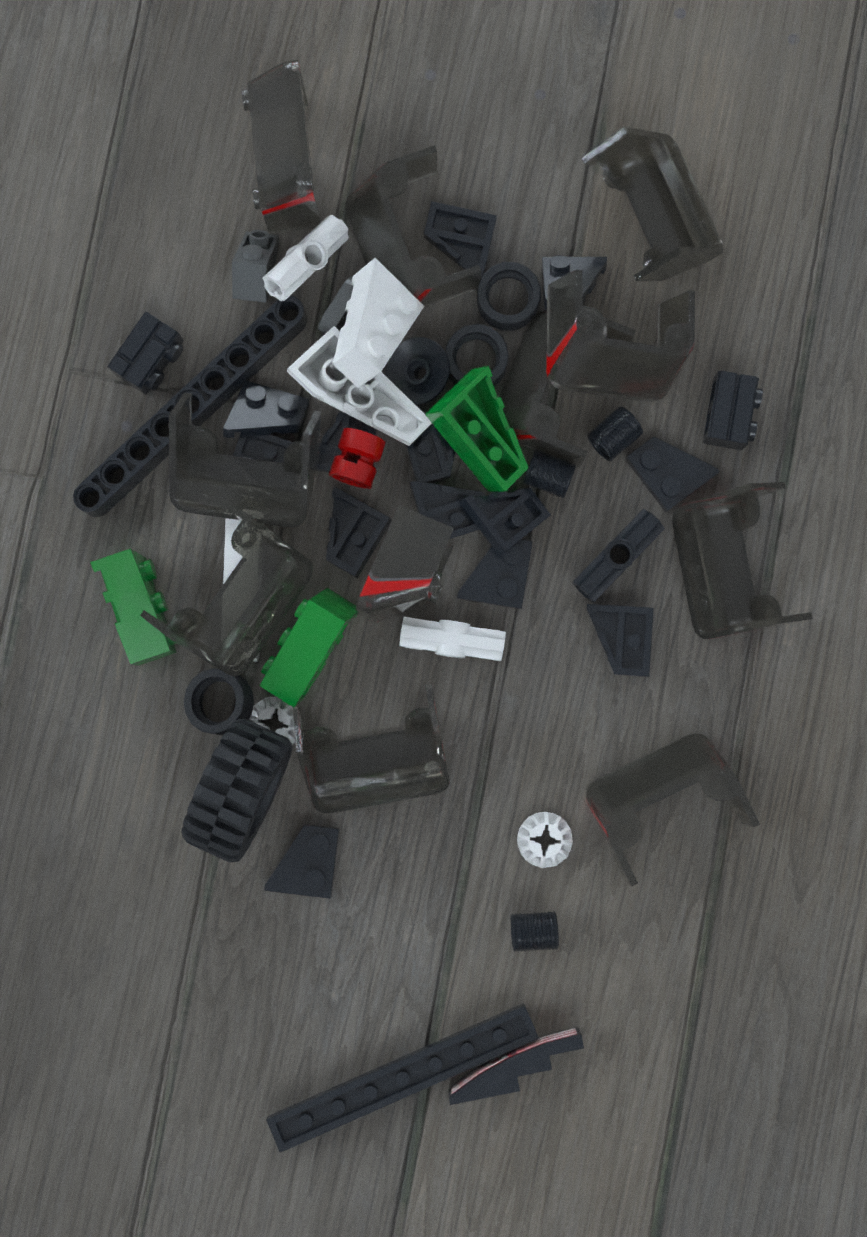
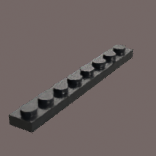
[266,1003,539,1153]

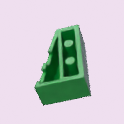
[425,366,528,492]
[90,548,178,666]
[259,588,361,708]

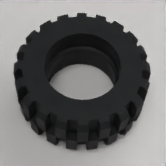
[181,719,293,863]

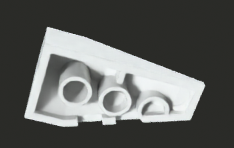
[287,326,432,446]

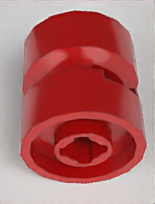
[329,428,386,489]

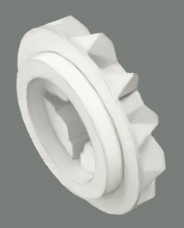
[249,697,302,745]
[517,812,573,868]

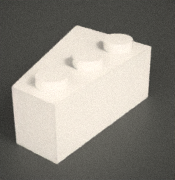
[333,258,424,388]

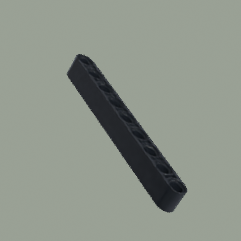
[73,295,307,517]

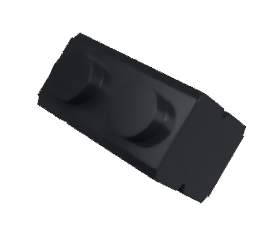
[107,311,184,395]
[702,371,763,450]

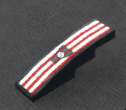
[449,1027,584,1105]

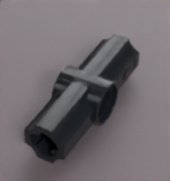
[572,508,665,603]

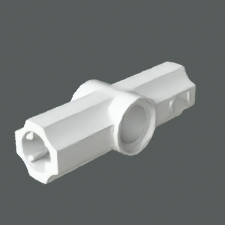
[263,215,349,301]
[399,617,506,661]

